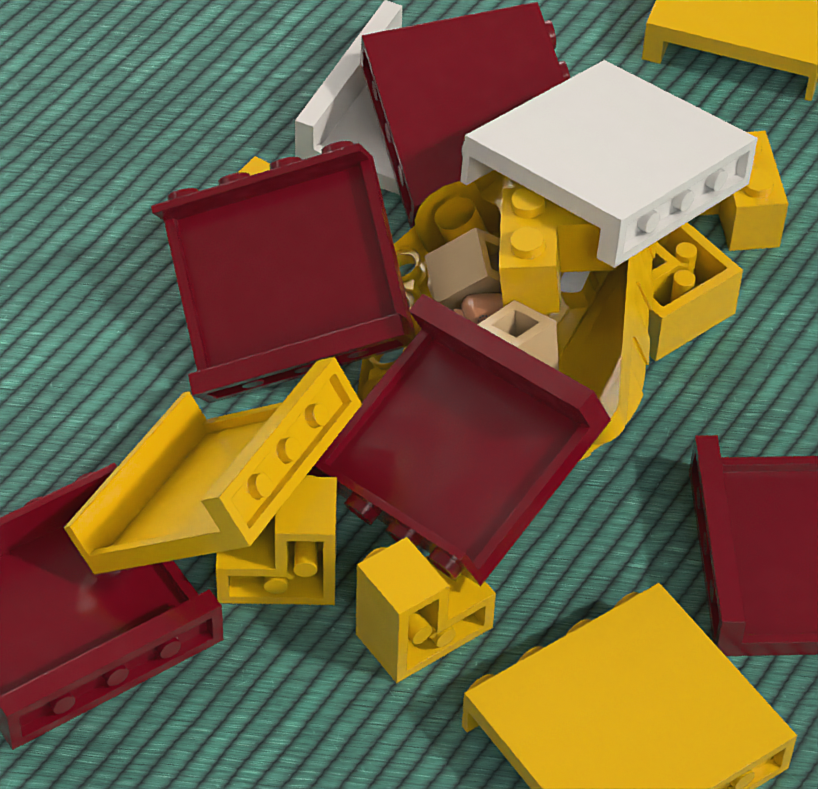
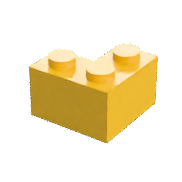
[698,131,789,251]
[499,187,617,314]
[626,222,743,362]
[216,475,337,605]
[356,537,496,683]

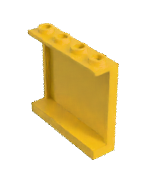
[642,0,818,101]
[64,357,362,574]
[462,583,797,789]

